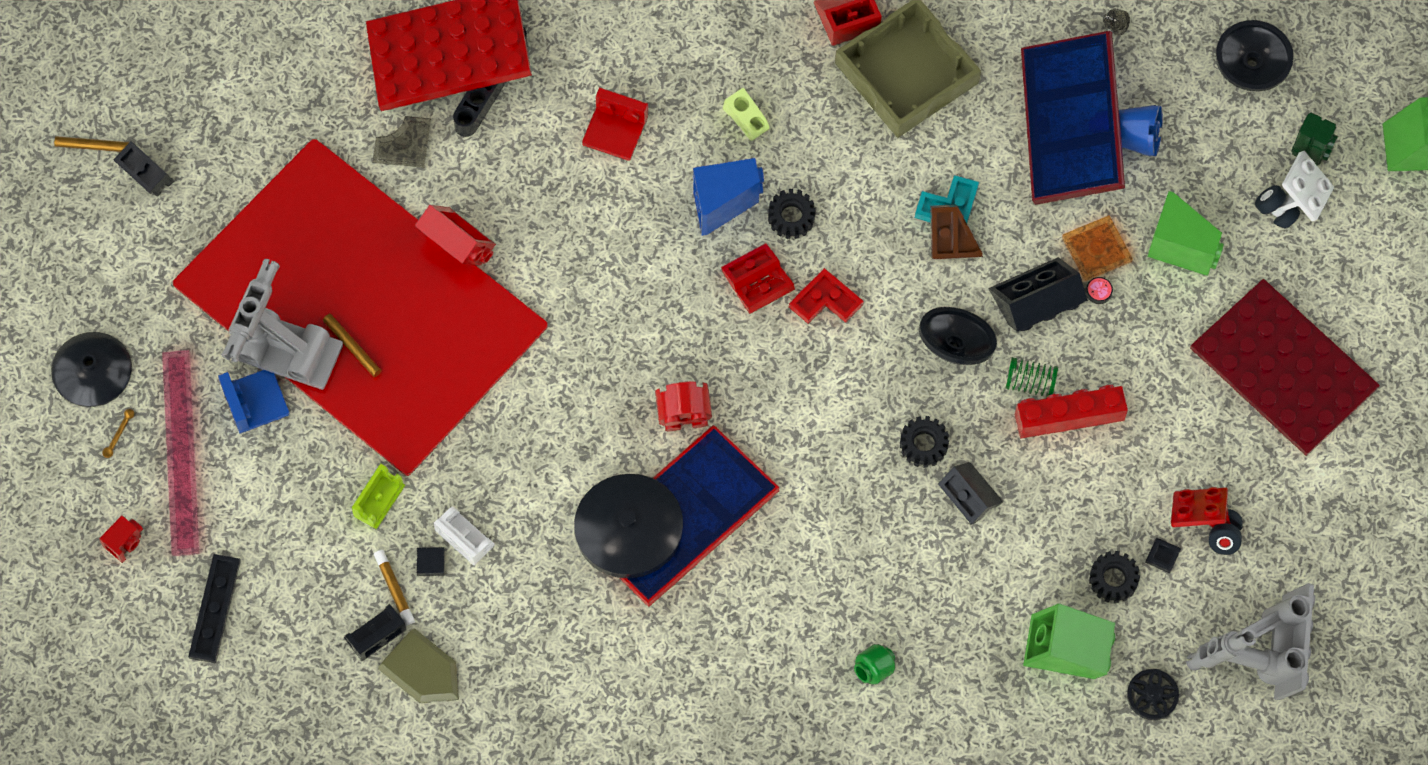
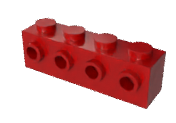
[1014,385,1128,439]

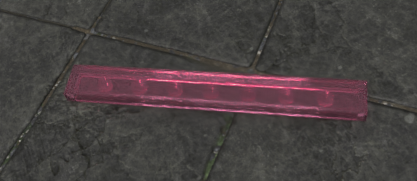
[162,350,200,556]

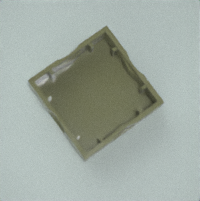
[835,0,981,138]

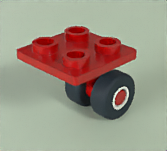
[1171,487,1243,555]

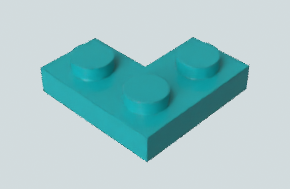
[914,175,979,223]

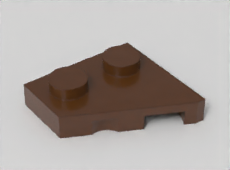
[930,204,983,259]

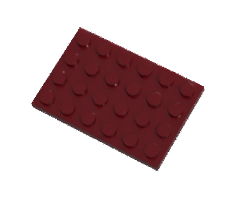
[1190,278,1380,456]

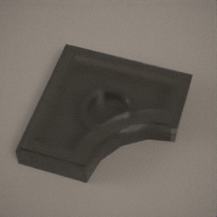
[373,116,431,168]

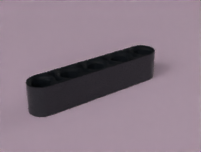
[453,27,528,137]

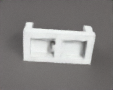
[434,506,495,565]

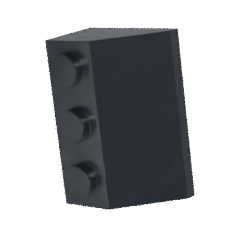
[988,257,1088,332]

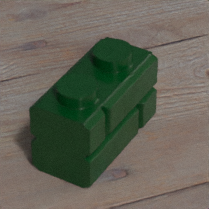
[1291,112,1338,166]

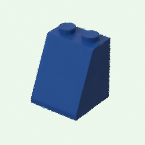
[693,158,764,236]

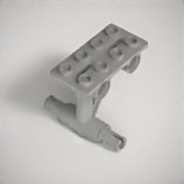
[221,259,343,390]
[1186,583,1315,700]

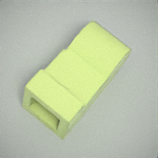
[723,88,769,141]

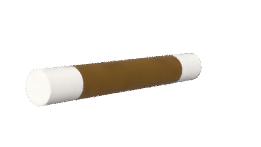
[374,550,415,626]

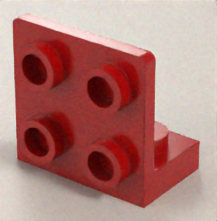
[582,87,648,161]

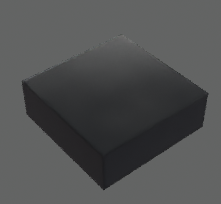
[1145,537,1181,574]
[417,547,445,576]

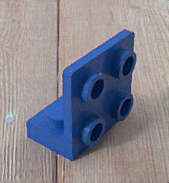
[218,370,290,434]

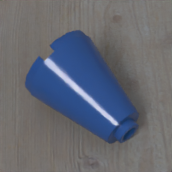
[1090,105,1163,157]

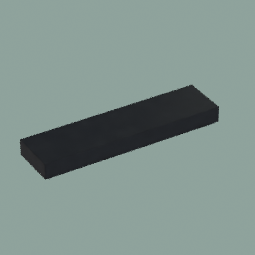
[188,554,241,663]

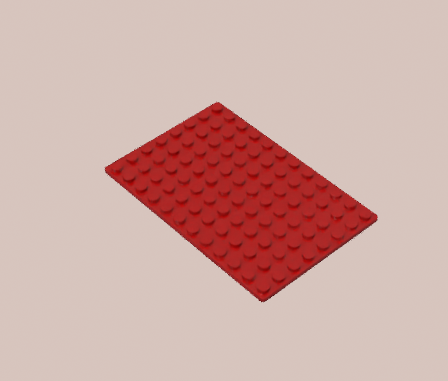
[173,139,548,476]

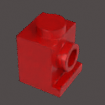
[99,515,143,563]

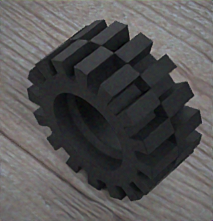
[768,189,816,239]
[900,416,949,468]
[1089,551,1140,603]

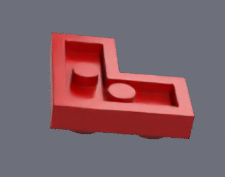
[789,268,864,324]

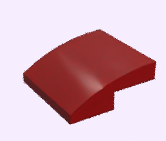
[721,243,795,314]

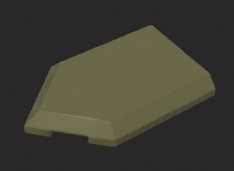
[378,628,459,703]

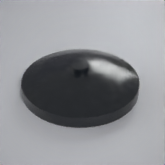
[574,474,683,578]

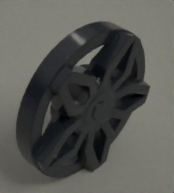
[1127,669,1179,720]

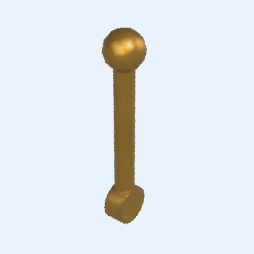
[102,409,135,458]

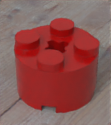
[655,381,712,432]

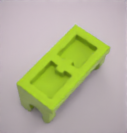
[351,463,405,529]

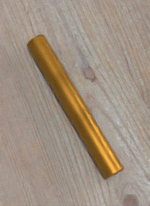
[54,136,129,152]
[323,314,382,377]

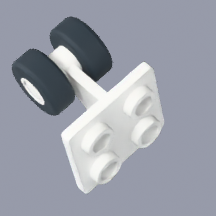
[1255,151,1334,229]

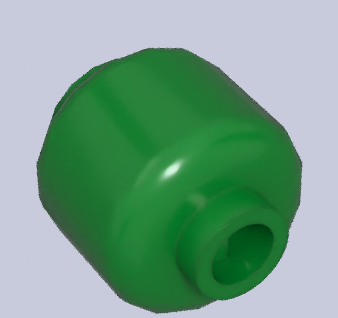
[854,644,895,685]

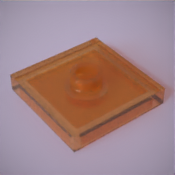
[1062,215,1133,281]

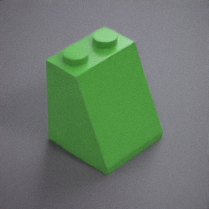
[1382,97,1428,171]
[1147,191,1224,276]
[1023,603,1115,679]

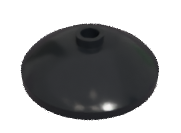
[1216,20,1294,92]
[919,307,997,365]
[51,332,132,407]

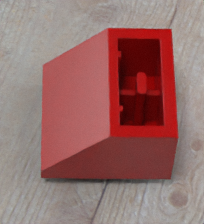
[814,0,882,46]

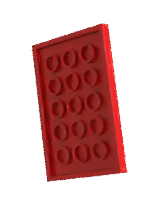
[366,0,532,112]

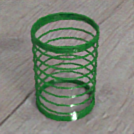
[1005,357,1058,397]

